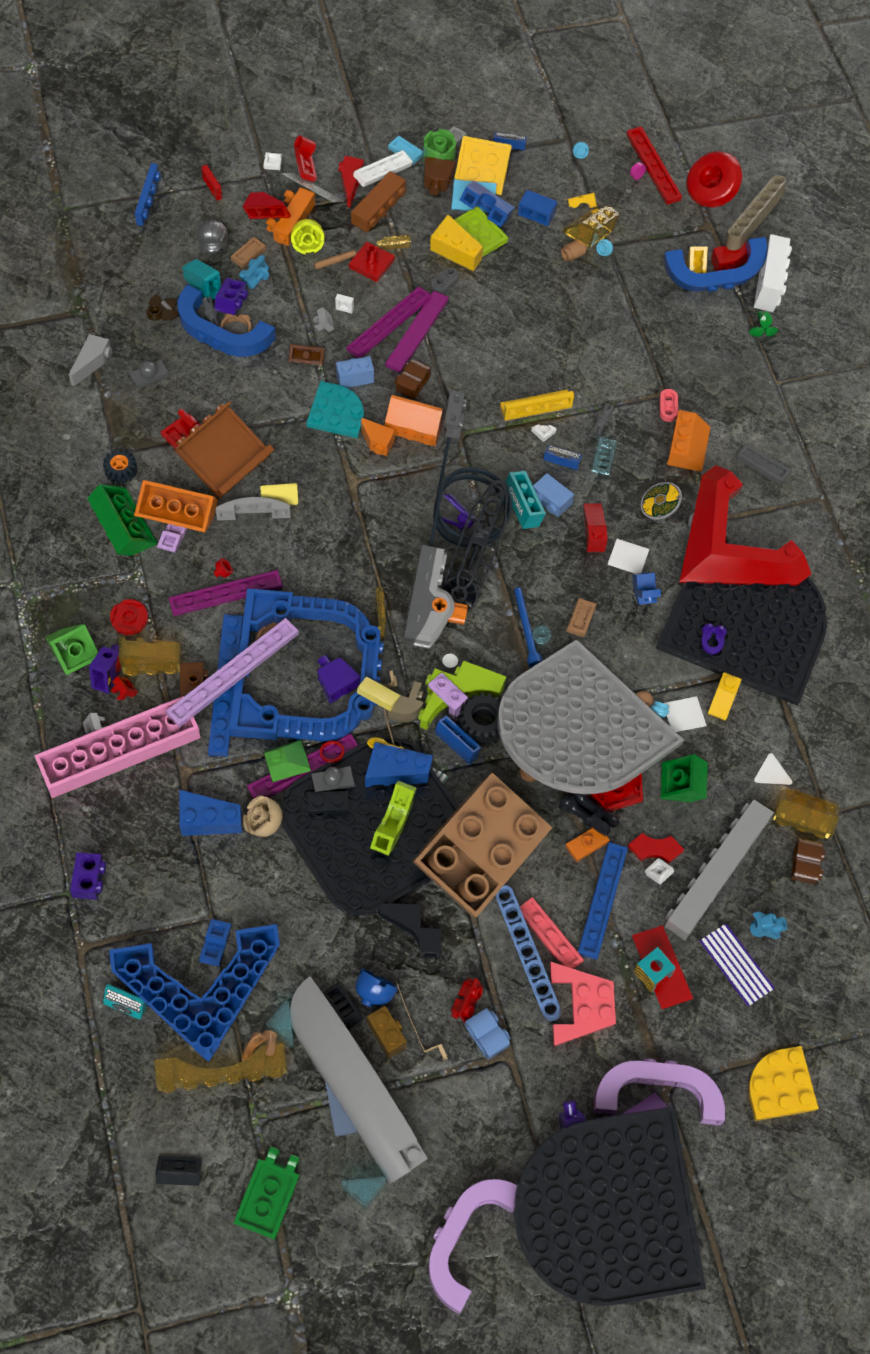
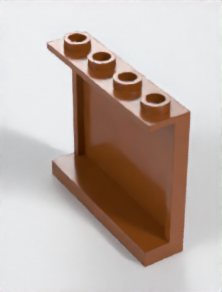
[175,401,274,499]

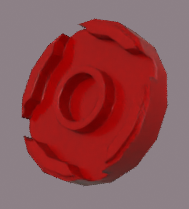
[110,599,148,635]

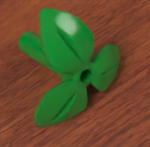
[748,311,778,337]

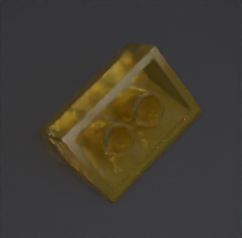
[562,206,620,247]
[773,786,839,839]

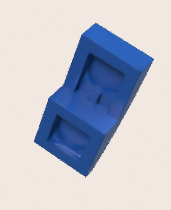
[199,919,231,967]

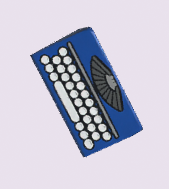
[493,132,527,150]
[543,445,583,470]

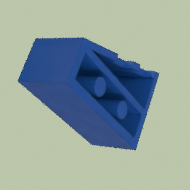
[180,790,242,836]

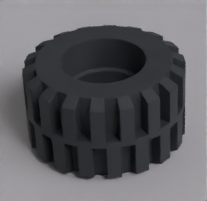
[459,693,501,747]

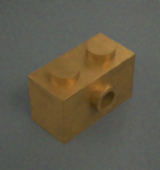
[367,1006,407,1059]

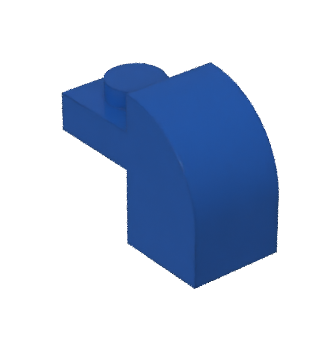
[632,572,661,605]

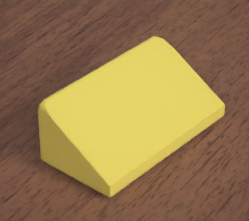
[260,483,298,505]
[357,677,400,712]

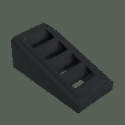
[323,982,363,1030]

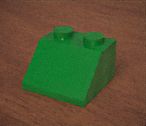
[660,754,708,802]

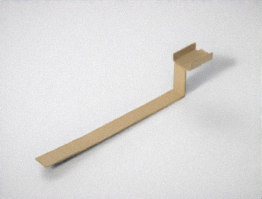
[383,670,398,745]
[396,981,448,1062]

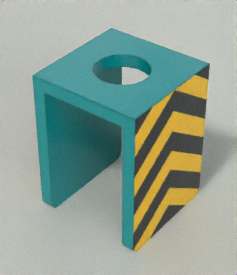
[634,947,676,993]

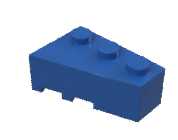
[365,742,433,787]

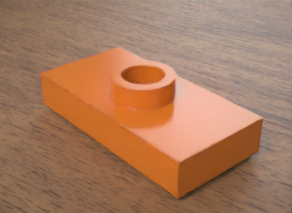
[565,828,610,862]

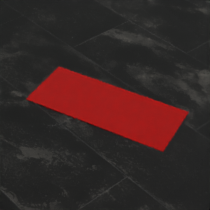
[632,925,693,1009]

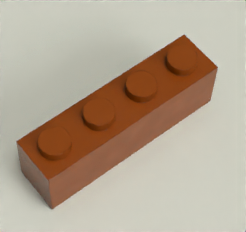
[351,171,407,232]

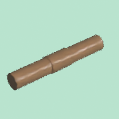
[314,250,356,270]

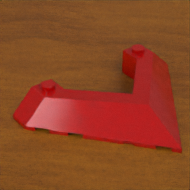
[679,465,812,586]

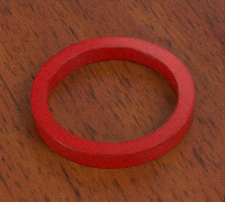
[320,741,344,763]

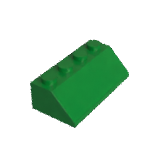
[87,484,157,556]

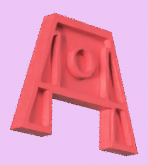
[550,962,616,1047]

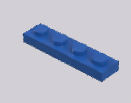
[135,163,161,226]

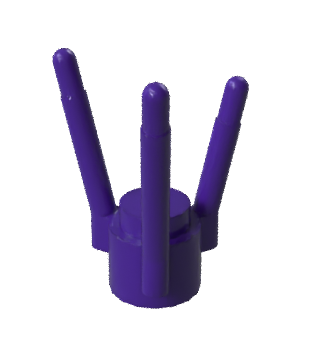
[442,493,476,530]

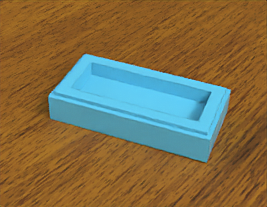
[388,136,423,165]

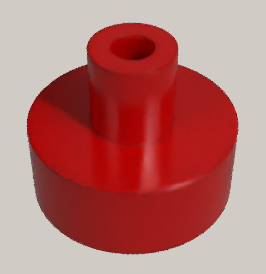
[213,558,233,578]

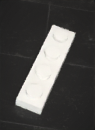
[353,150,413,187]

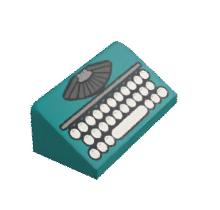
[103,984,147,1019]

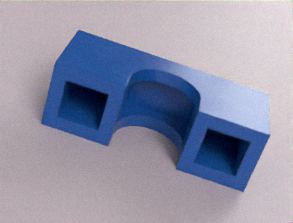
[460,180,515,227]

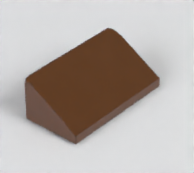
[288,344,326,366]

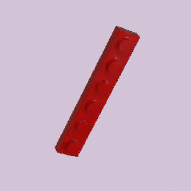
[626,126,682,205]

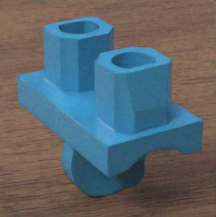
[239,255,270,289]
[750,912,787,939]

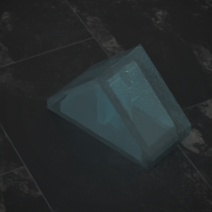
[265,1001,294,1048]
[342,1177,386,1209]

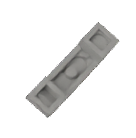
[216,497,291,521]

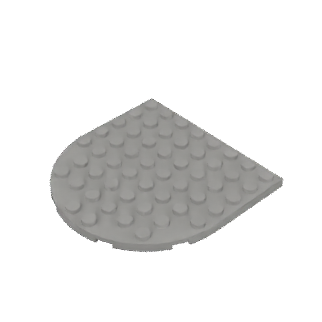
[497,640,684,794]

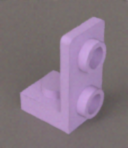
[428,673,468,720]

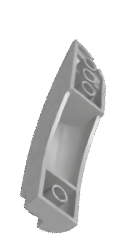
[290,977,428,1184]

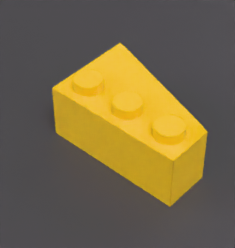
[430,215,483,271]

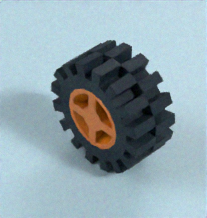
[103,449,137,484]

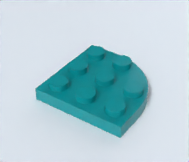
[306,381,364,438]

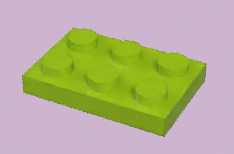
[454,207,508,257]

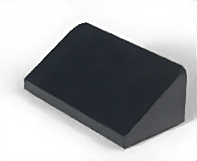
[155,1156,202,1186]

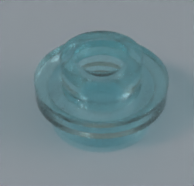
[532,626,551,644]

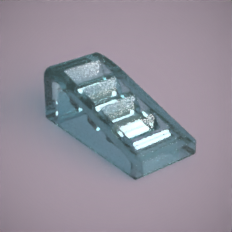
[592,437,617,475]

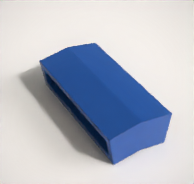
[435,715,481,765]

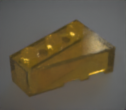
[119,636,181,676]

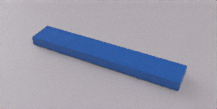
[578,842,628,960]

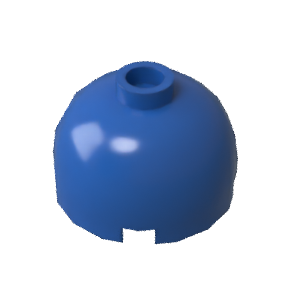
[356,968,398,1008]

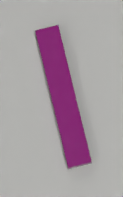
[346,287,432,358]
[385,291,449,374]
[169,570,283,617]
[247,734,359,799]

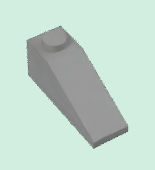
[69,334,112,386]

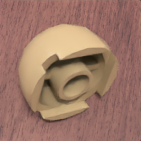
[243,796,282,837]

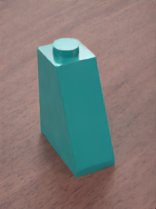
[182,259,221,302]

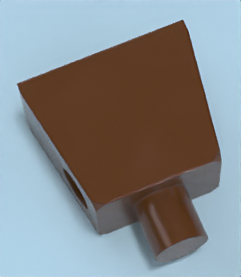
[424,156,456,195]

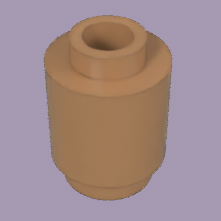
[561,239,587,261]

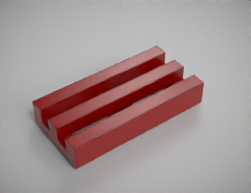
[201,165,222,201]

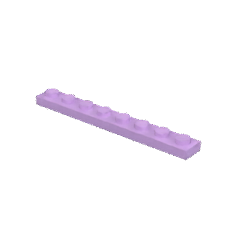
[166,618,299,727]

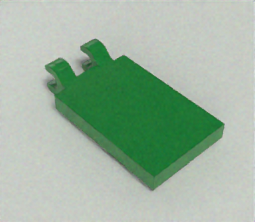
[233,1147,300,1240]

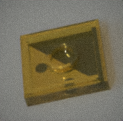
[374,587,386,639]

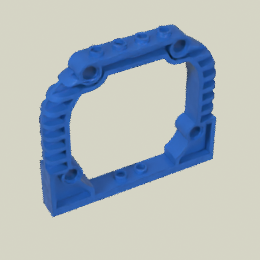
[229,588,384,742]

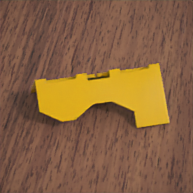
[566,193,597,208]

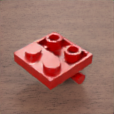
[160,409,201,449]

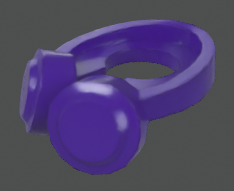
[701,624,727,655]

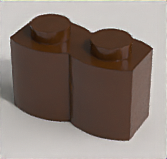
[395,359,431,399]
[791,838,825,885]

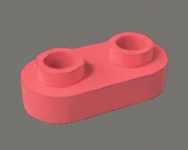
[659,389,678,422]

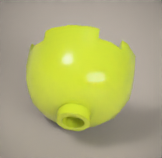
[291,219,324,254]

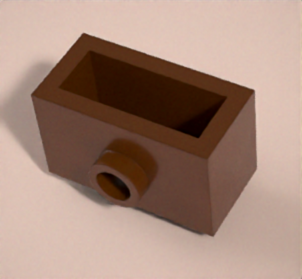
[180,662,208,697]

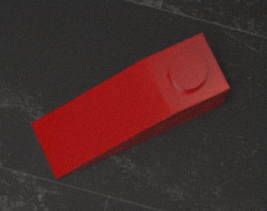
[338,156,364,208]
[242,192,291,219]
[583,503,608,552]

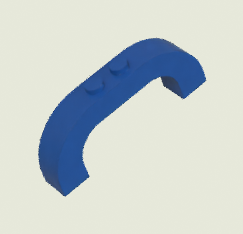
[663,237,767,292]
[178,285,276,357]

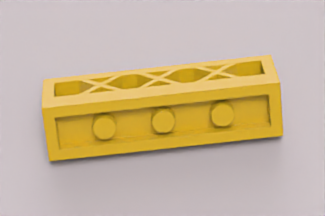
[500,389,574,421]

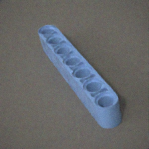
[495,885,561,1021]

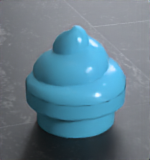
[573,142,589,159]
[596,239,613,256]
[650,701,669,719]

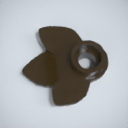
[146,295,179,321]

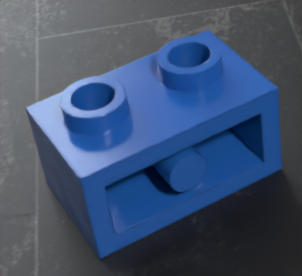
[518,190,557,226]

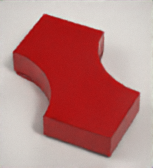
[627,833,684,864]

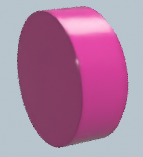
[630,162,646,180]

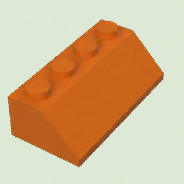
[134,480,218,533]

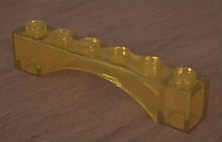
[154,1043,287,1093]

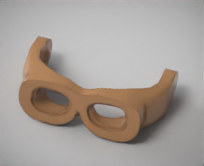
[220,314,252,333]
[242,1030,278,1060]

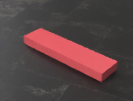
[520,897,584,969]

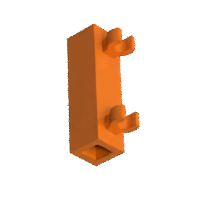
[266,187,315,246]

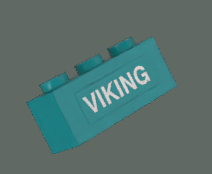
[505,471,546,529]

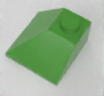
[45,624,98,675]
[264,740,311,782]

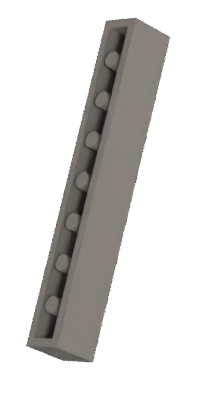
[665,800,774,940]

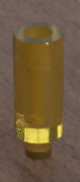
[377,235,411,250]

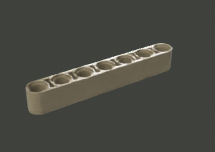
[726,176,786,250]

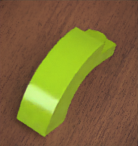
[370,781,417,855]

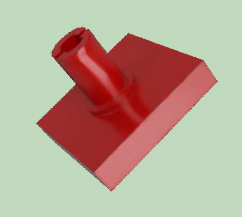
[349,242,395,282]

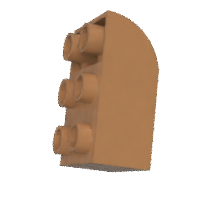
[412,773,552,918]

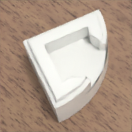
[531,424,557,442]

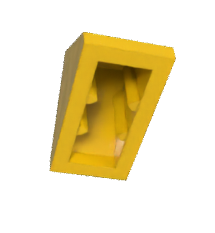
[686,246,707,273]

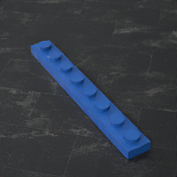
[208,615,243,757]

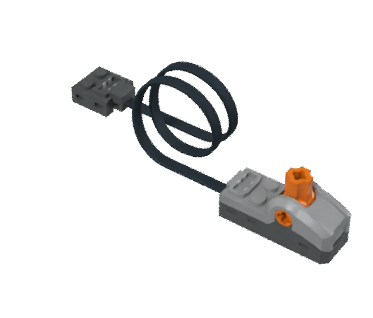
[402,390,512,649]

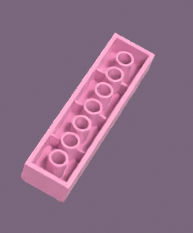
[34,696,201,798]

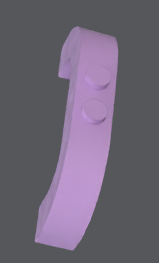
[593,1059,725,1125]
[429,1179,517,1315]

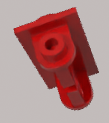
[451,978,483,1023]

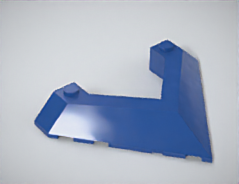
[109,924,280,1063]

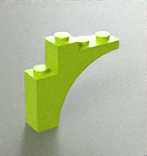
[418,661,506,730]

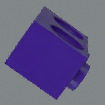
[215,278,248,315]
[70,853,106,900]

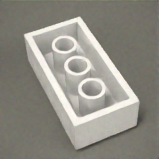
[754,234,792,312]

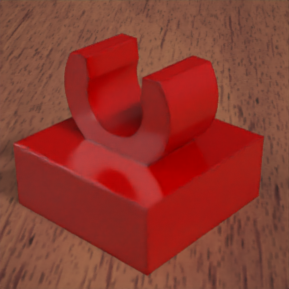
[111,676,138,701]

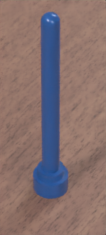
[514,587,543,668]

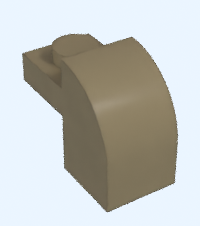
[388,681,424,722]

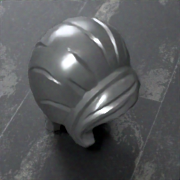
[197,220,228,254]

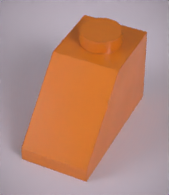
[361,418,395,456]

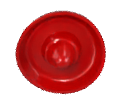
[686,151,742,208]

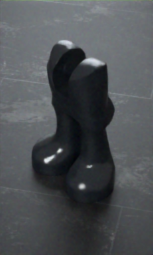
[559,793,620,836]

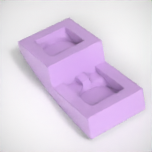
[157,524,187,553]

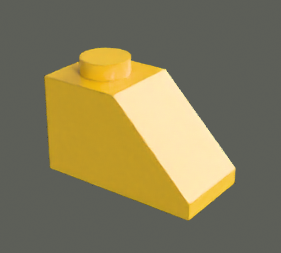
[708,673,742,721]

